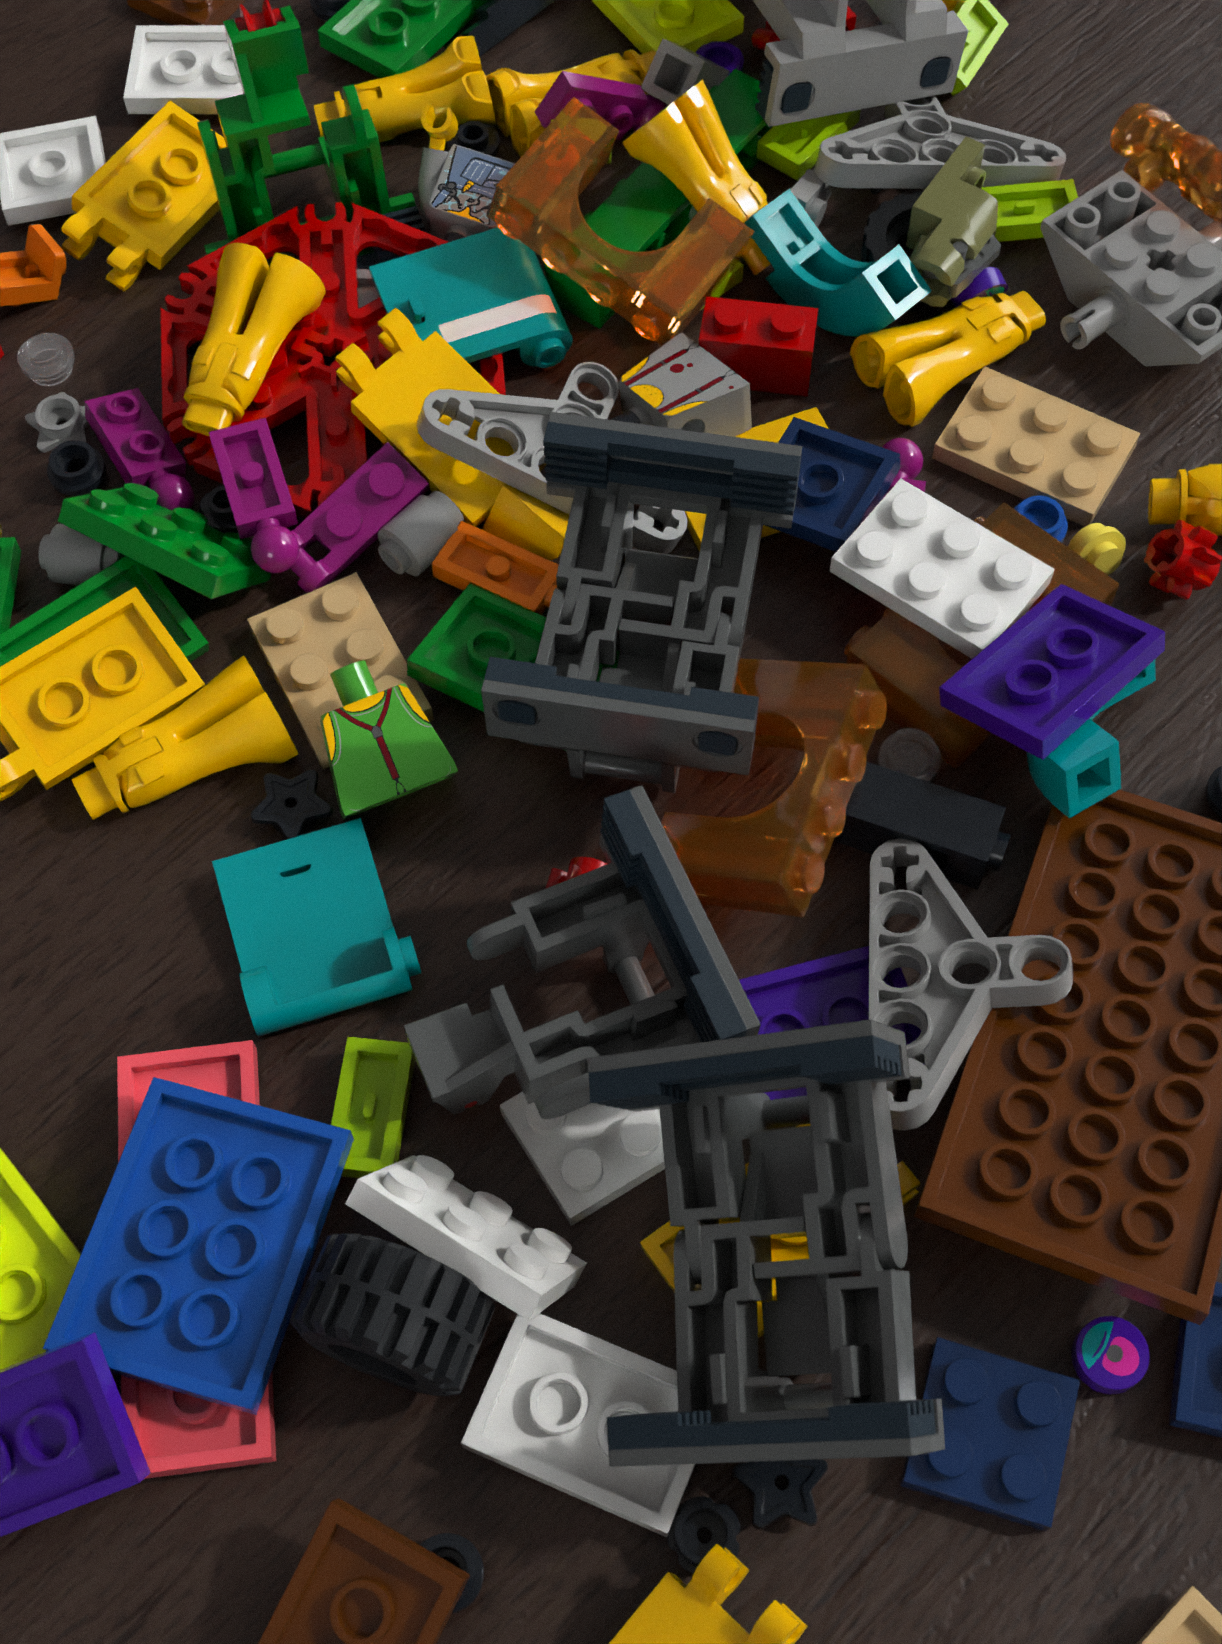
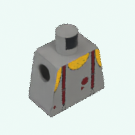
[611,333,752,437]

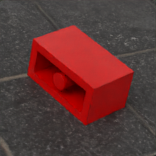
[699,296,819,397]

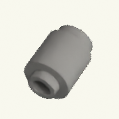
[378,491,465,576]
[39,524,125,586]

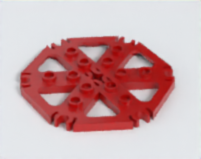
[160,202,506,519]

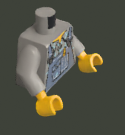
[418,104,579,244]

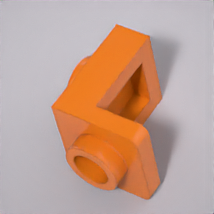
[0,224,66,307]

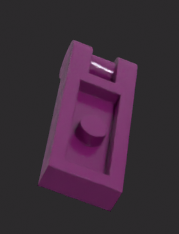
[290,442,430,593]

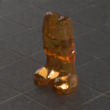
[1110,103,1222,224]

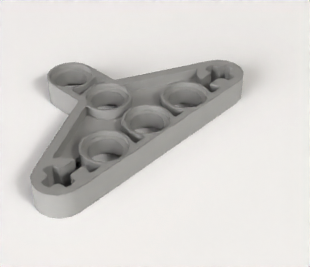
[814,95,1067,189]
[416,362,688,554]
[869,838,1073,1131]

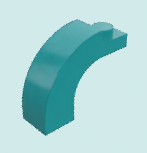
[743,188,932,337]
[1026,660,1156,818]

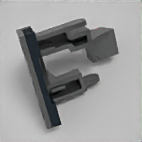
[404,785,761,1119]

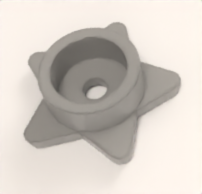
[25,392,89,453]

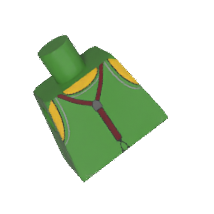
[320,660,458,820]

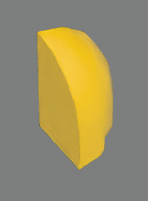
[482,484,570,561]

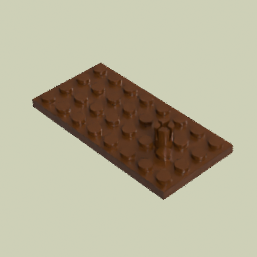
[914,790,1222,1325]

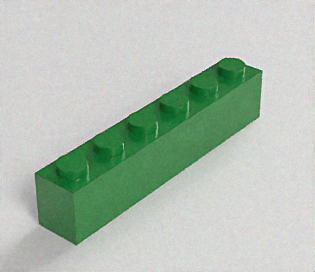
[544,69,773,329]

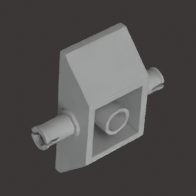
[1040,170,1222,366]

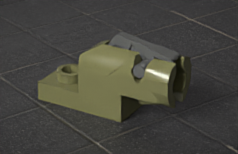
[906,136,1001,307]

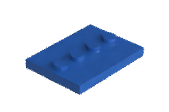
[43,1077,354,1415]

